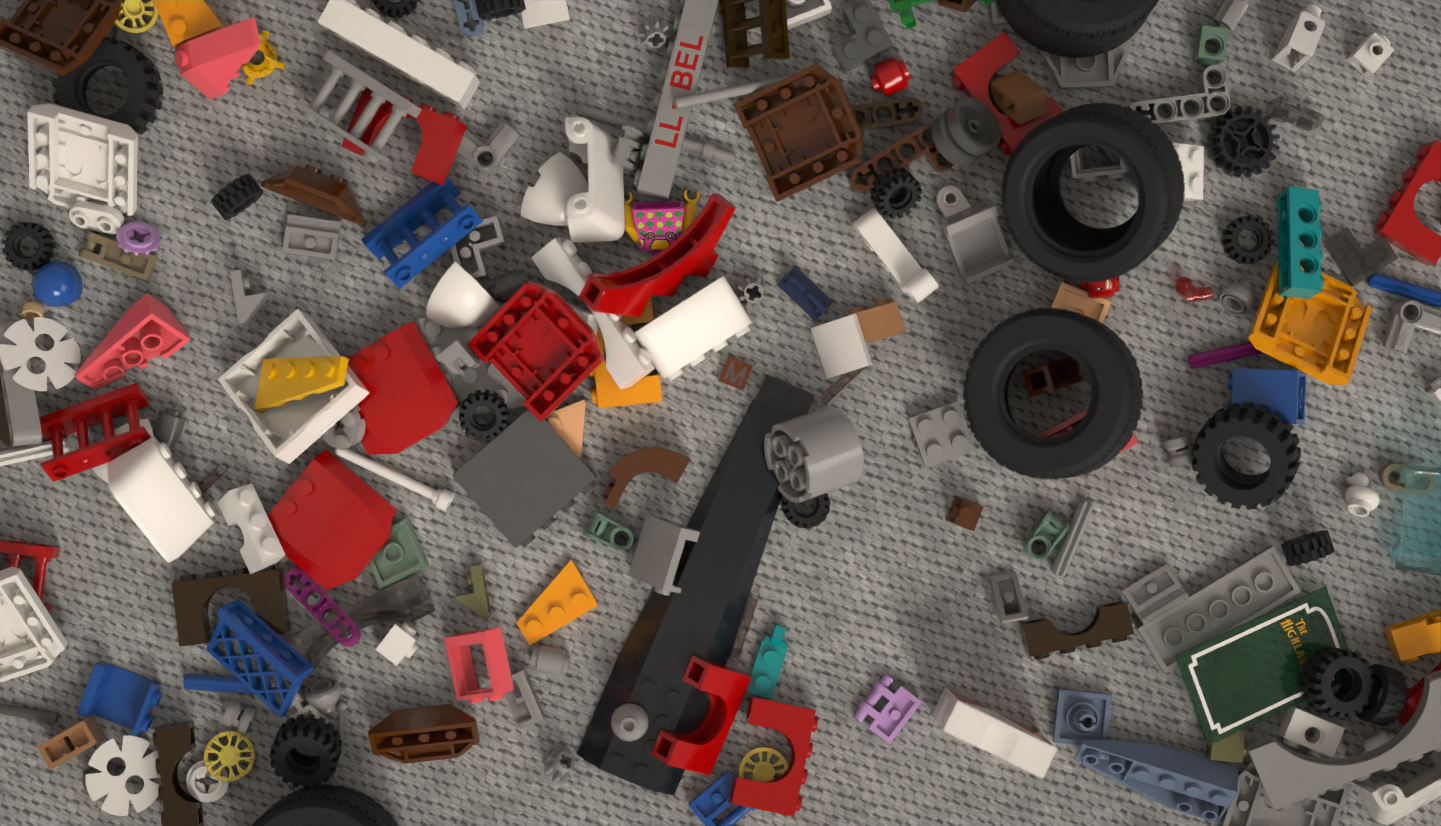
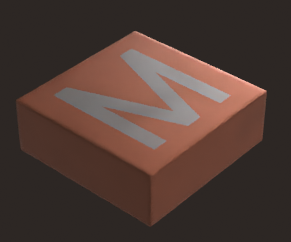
[719,356,753,391]

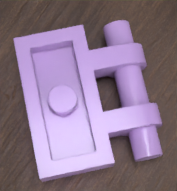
[853,674,922,744]

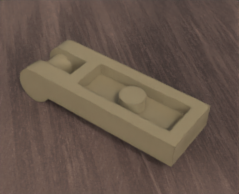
[78,231,158,281]

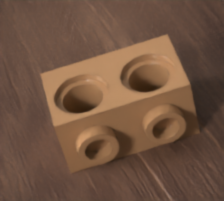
[37,715,106,770]

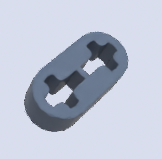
[453,0,484,37]

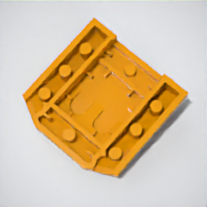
[1248,261,1372,385]

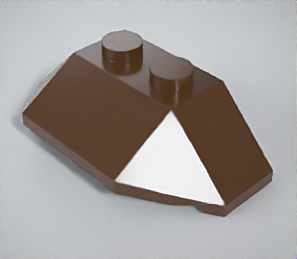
[261,164,366,227]
[368,704,480,764]

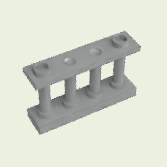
[295,50,422,164]

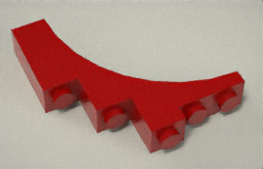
[579,193,736,317]

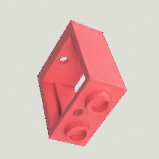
[444,627,514,704]

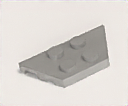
[1038,32,1137,89]

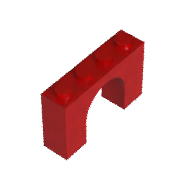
[950,32,1064,156]
[341,87,467,186]
[1374,140,1441,266]
[650,655,752,775]
[728,697,818,817]

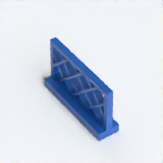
[206,599,314,718]

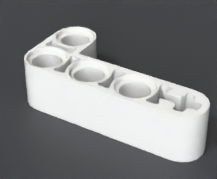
[852,207,939,305]

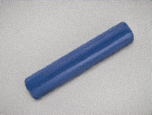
[1368,272,1441,307]
[183,674,264,694]

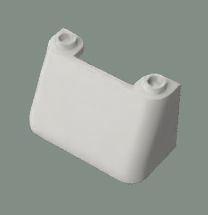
[565,117,625,243]
[1353,751,1441,825]

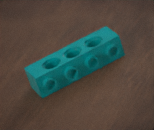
[1277,186,1324,299]

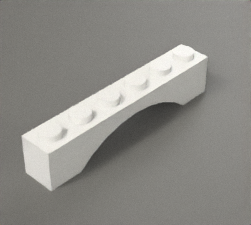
[531,237,655,389]

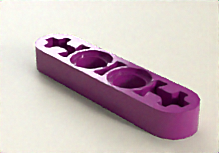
[284,568,361,647]

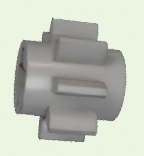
[637,15,671,49]
[738,278,769,309]
[542,749,577,784]

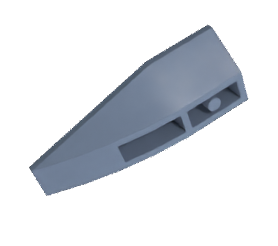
[1074,740,1238,823]

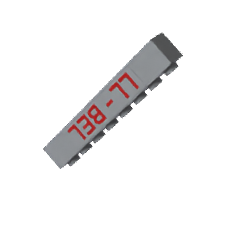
[633,0,720,201]

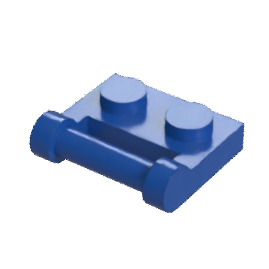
[688,769,755,826]

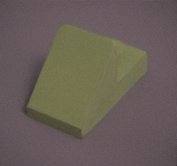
[454,563,492,618]

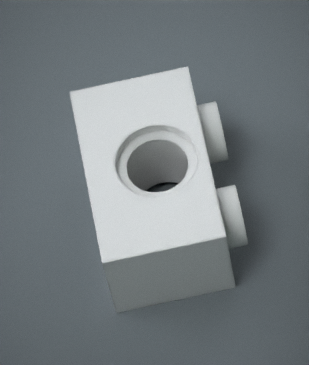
[1277,705,1345,758]

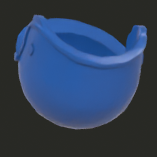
[32,261,83,307]

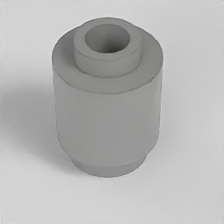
[530,645,571,676]

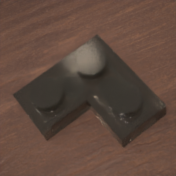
[1323,227,1398,287]

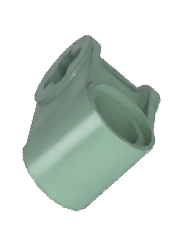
[1023,508,1071,559]
[582,509,635,551]

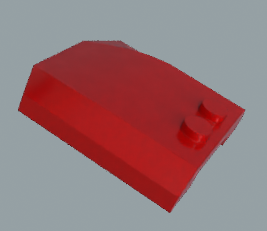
[467,281,605,422]
[348,321,461,455]
[267,449,397,591]

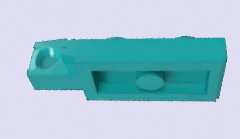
[746,624,788,699]

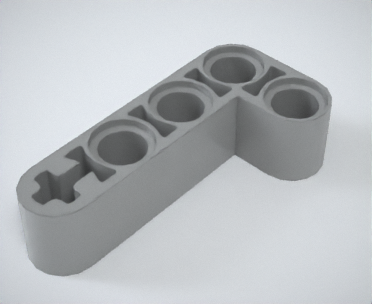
[1128,65,1230,126]

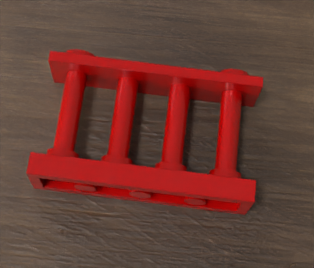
[39,383,152,482]
[0,539,60,611]

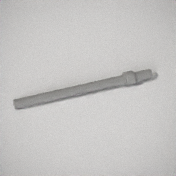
[674,68,826,109]
[581,105,736,164]

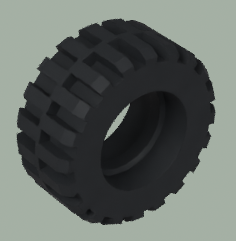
[52,37,163,135]
[1191,402,1301,510]

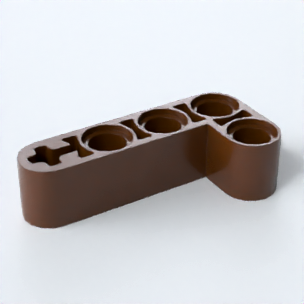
[849,124,954,193]

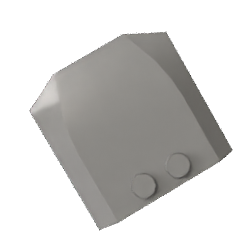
[1221,760,1351,826]

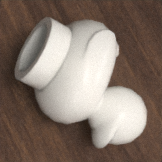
[1345,472,1380,517]

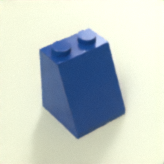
[1227,368,1307,425]

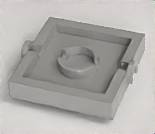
[907,400,976,468]

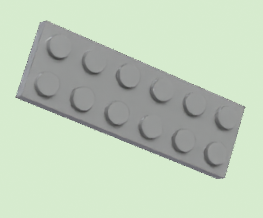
[1136,545,1301,674]

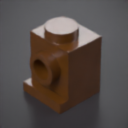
[946,496,983,531]

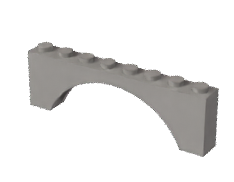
[1246,670,1441,810]

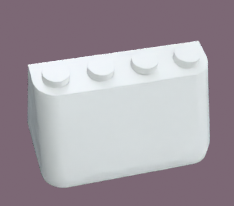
[634,276,752,381]
[107,436,217,563]

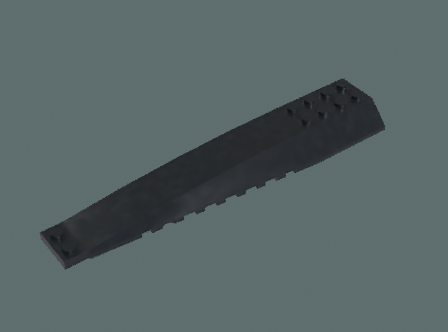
[576,374,815,796]

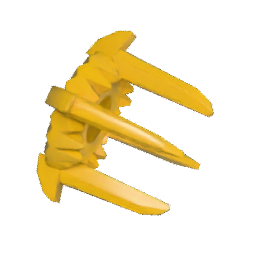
[241,30,285,85]

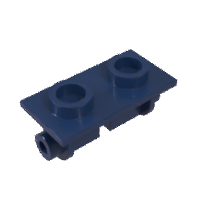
[777,266,833,321]

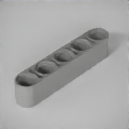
[0,320,42,447]

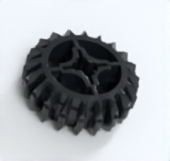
[1207,106,1280,178]

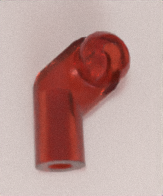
[1175,277,1213,302]

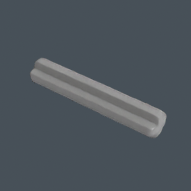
[1051,501,1093,577]

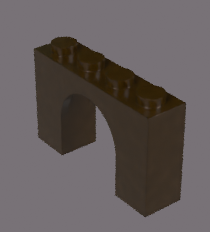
[172,565,291,647]

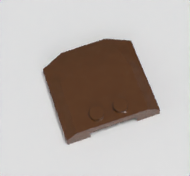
[0,0,122,76]
[733,64,863,202]

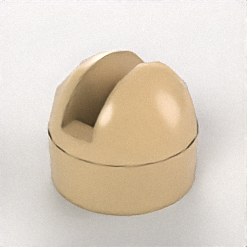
[21,299,44,321]

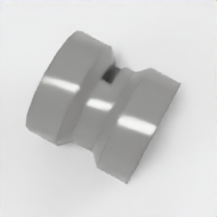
[1163,434,1195,467]
[221,699,258,734]

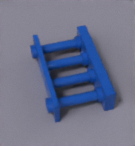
[361,177,483,289]

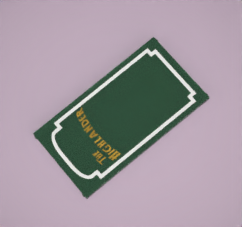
[1174,587,1349,746]

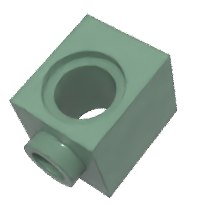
[1193,25,1229,67]

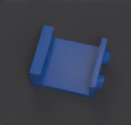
[76,661,163,737]

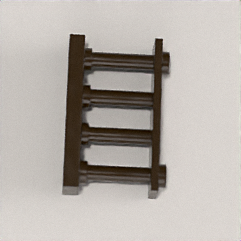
[721,0,790,68]

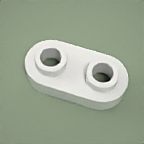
[936,186,971,218]
[69,201,125,234]

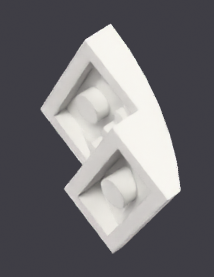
[811,313,872,379]

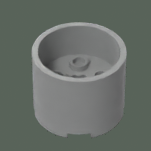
[764,407,864,503]

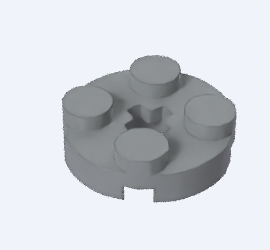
[321,404,366,450]

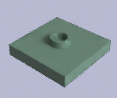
[369,518,430,589]

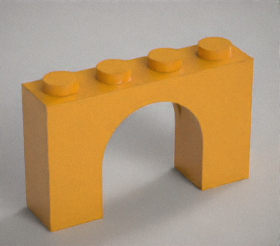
[586,296,663,408]

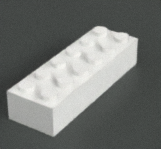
[318,0,480,110]

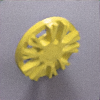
[114,0,159,34]
[204,731,255,782]
[739,747,788,781]

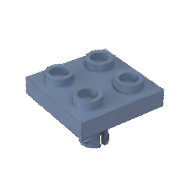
[1052,688,1112,745]

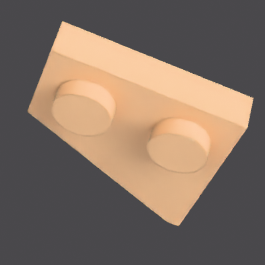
[546,399,586,458]

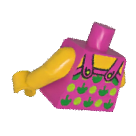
[624,189,700,257]

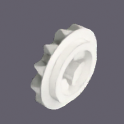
[186,759,230,802]

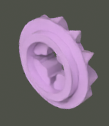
[116,222,160,256]

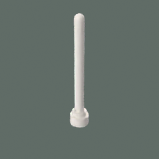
[335,448,455,512]

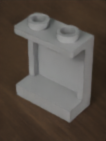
[939,200,1015,284]
[628,514,700,596]

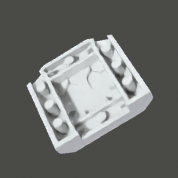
[28,103,138,216]
[0,567,68,682]

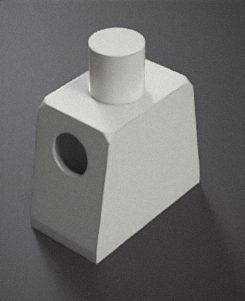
[1272,4,1326,72]

